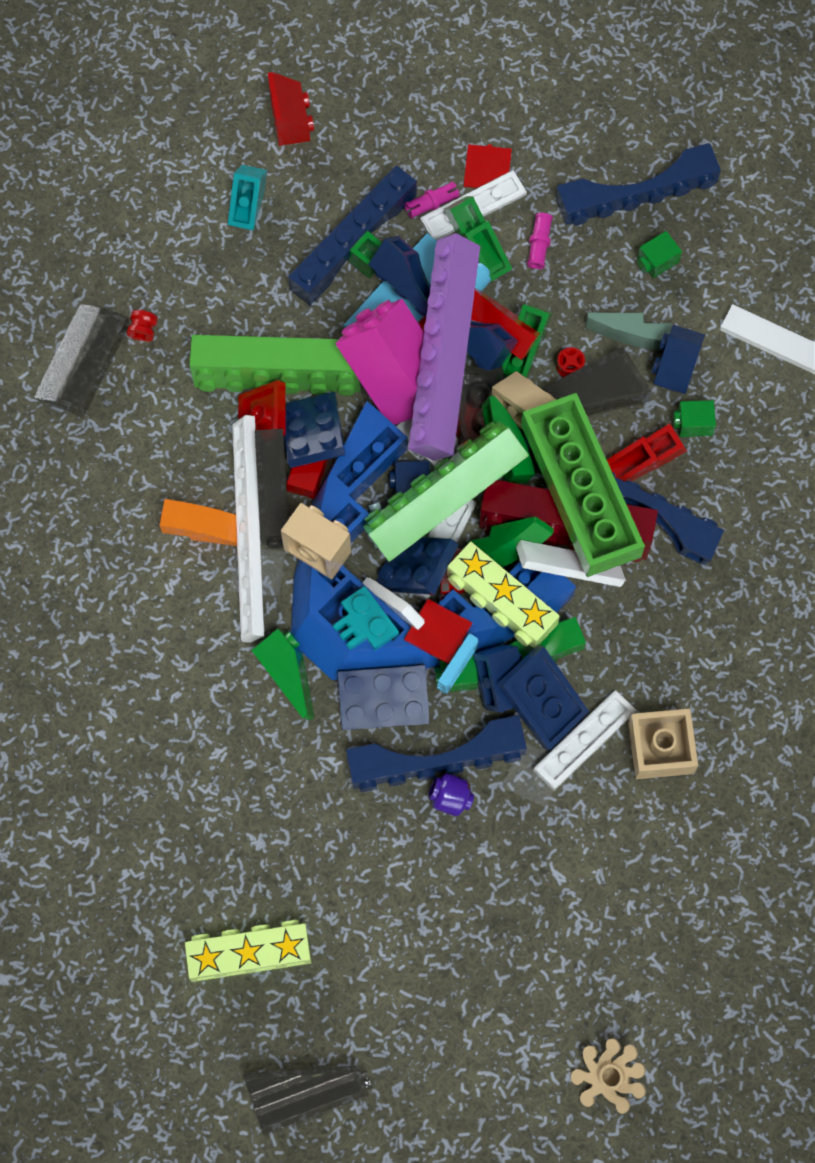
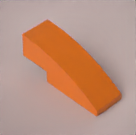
[160,499,237,546]

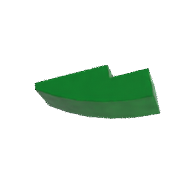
[444,196,512,281]
[482,396,535,484]
[468,517,554,567]
[510,617,586,662]

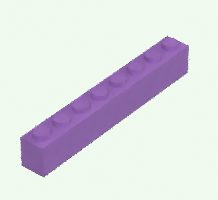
[409,233,480,460]

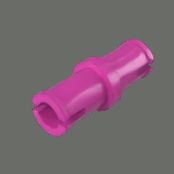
[404,181,460,219]
[527,213,553,270]

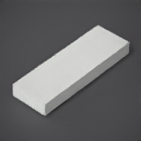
[363,577,425,630]

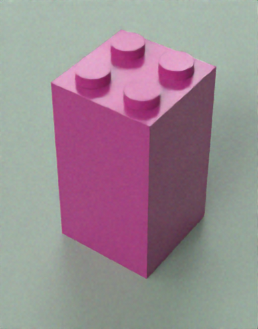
[335,299,424,425]

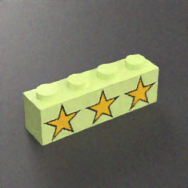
[447,542,560,648]
[185,920,311,982]

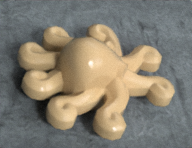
[571,1039,646,1114]

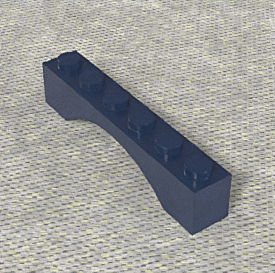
[555,143,721,225]
[288,165,417,306]
[369,236,518,371]
[612,472,724,565]
[346,715,527,792]

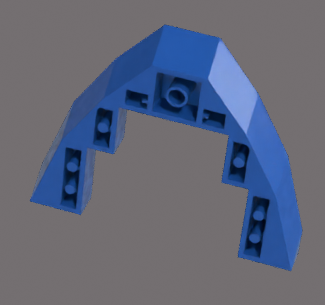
[291,401,576,680]

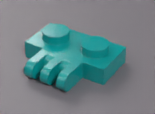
[333,586,399,651]

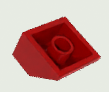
[267,72,314,146]

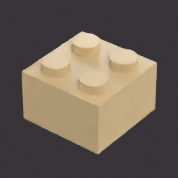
[281,503,351,580]
[628,709,698,779]

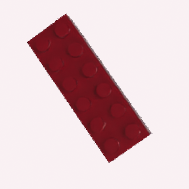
[479,480,658,562]

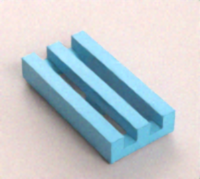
[437,633,479,694]

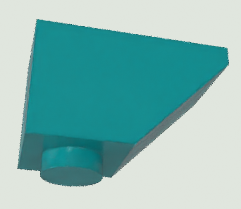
[227,165,268,230]

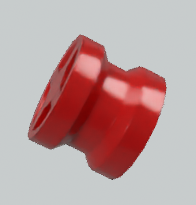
[126,310,158,342]
[556,347,585,380]

